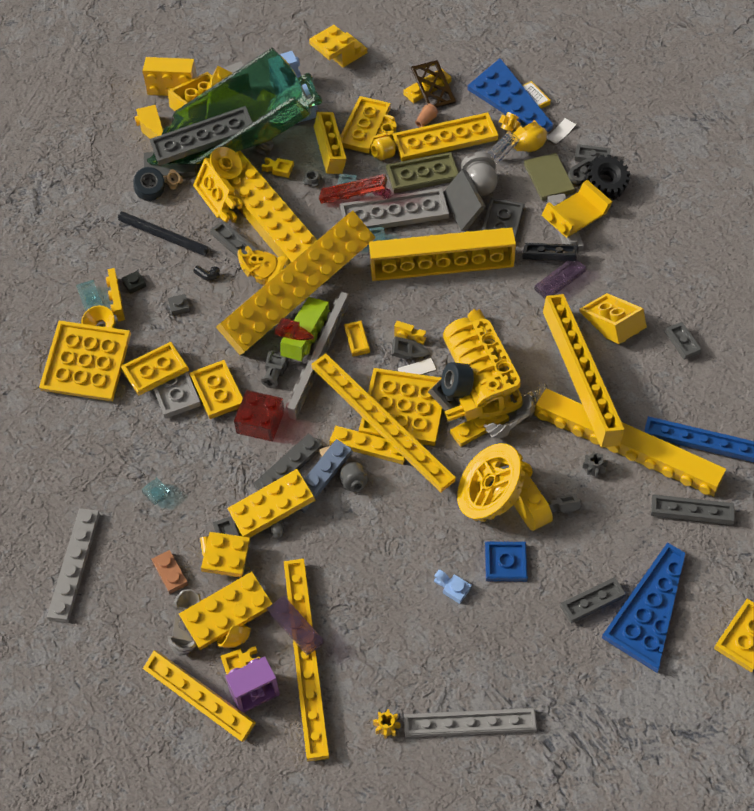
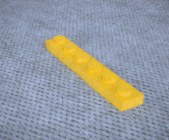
[143,650,256,742]

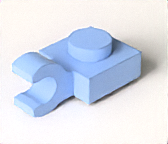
[434,570,472,604]

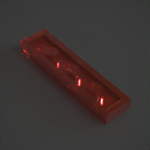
[319,174,388,204]

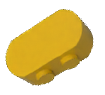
[514,471,553,531]

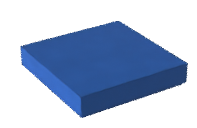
[485,541,528,582]

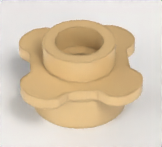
[163,169,183,190]

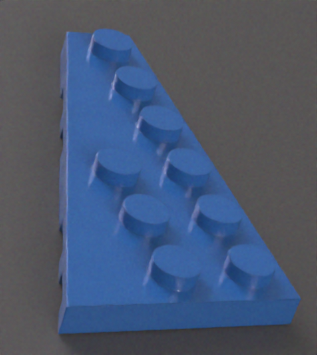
[467,58,553,132]
[602,542,685,673]

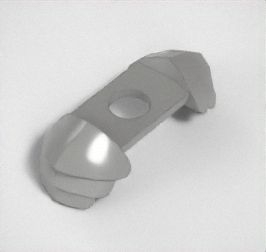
[484,395,536,439]
[168,589,202,656]

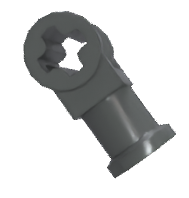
[261,351,289,388]

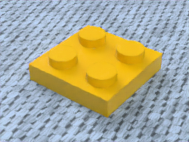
[201,532,250,578]

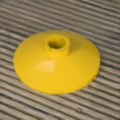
[210,147,242,179]

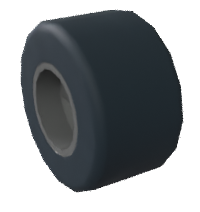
[133,167,165,201]
[441,362,474,398]

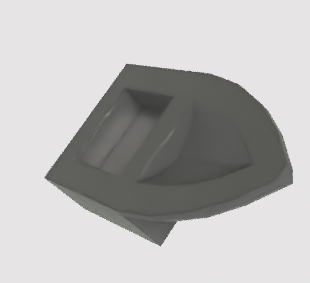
[391,336,430,360]

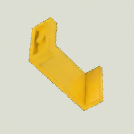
[541,180,612,238]

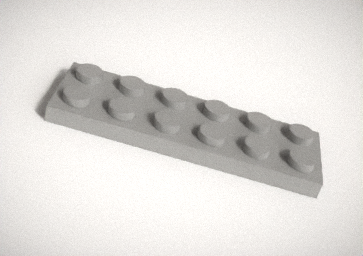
[340,188,449,230]

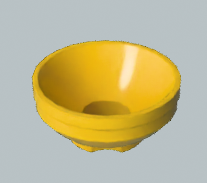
[81,305,115,328]

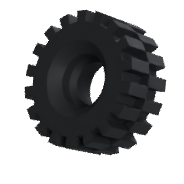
[584,154,630,200]

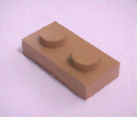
[151,550,188,594]

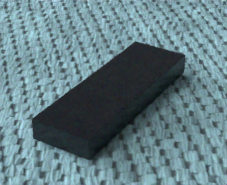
[522,243,579,261]

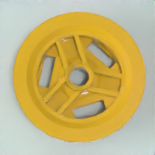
[457,443,525,522]

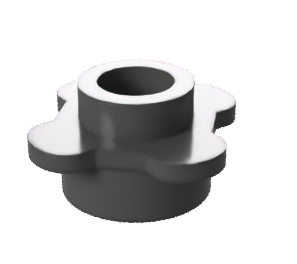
[303,170,322,187]

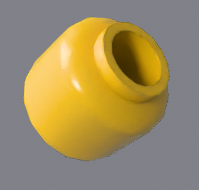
[371,136,397,160]

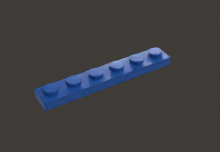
[644,416,754,462]

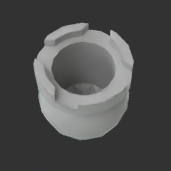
[461,152,498,197]

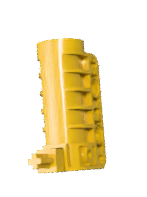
[443,318,523,421]

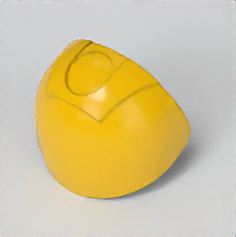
[217,625,250,648]

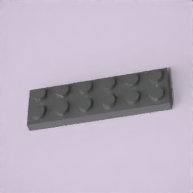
[149,106,256,166]

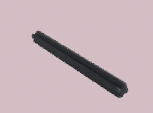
[118,211,209,256]

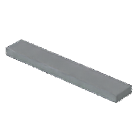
[404,708,537,738]

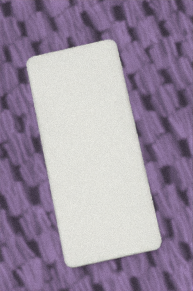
[398,358,436,374]

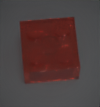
[234,390,285,442]

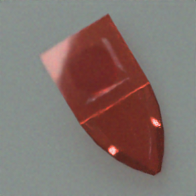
[275,318,314,340]

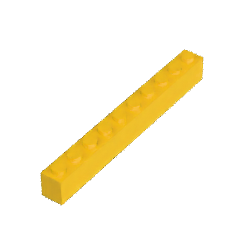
[543,294,625,448]
[534,388,726,497]

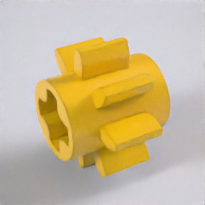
[499,112,521,133]
[373,709,401,739]

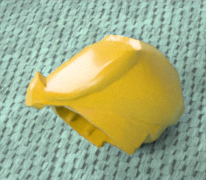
[510,120,548,152]

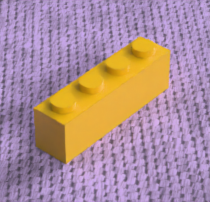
[314,112,346,174]

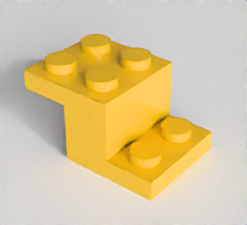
[309,25,368,67]

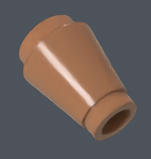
[415,104,438,128]

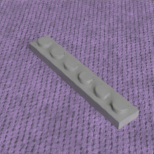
[47,508,100,623]

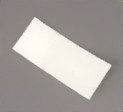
[547,118,576,144]

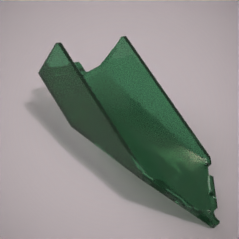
[147,48,322,165]

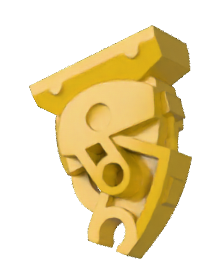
[237,246,287,285]

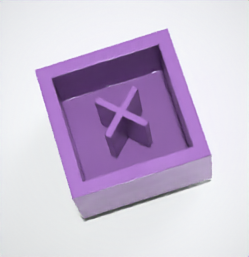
[225,656,280,713]

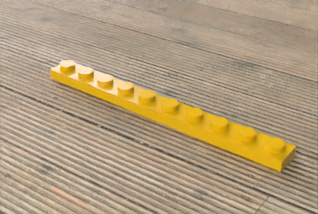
[311,354,456,493]
[283,558,329,762]

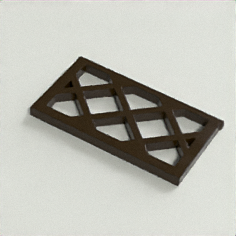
[411,60,456,108]

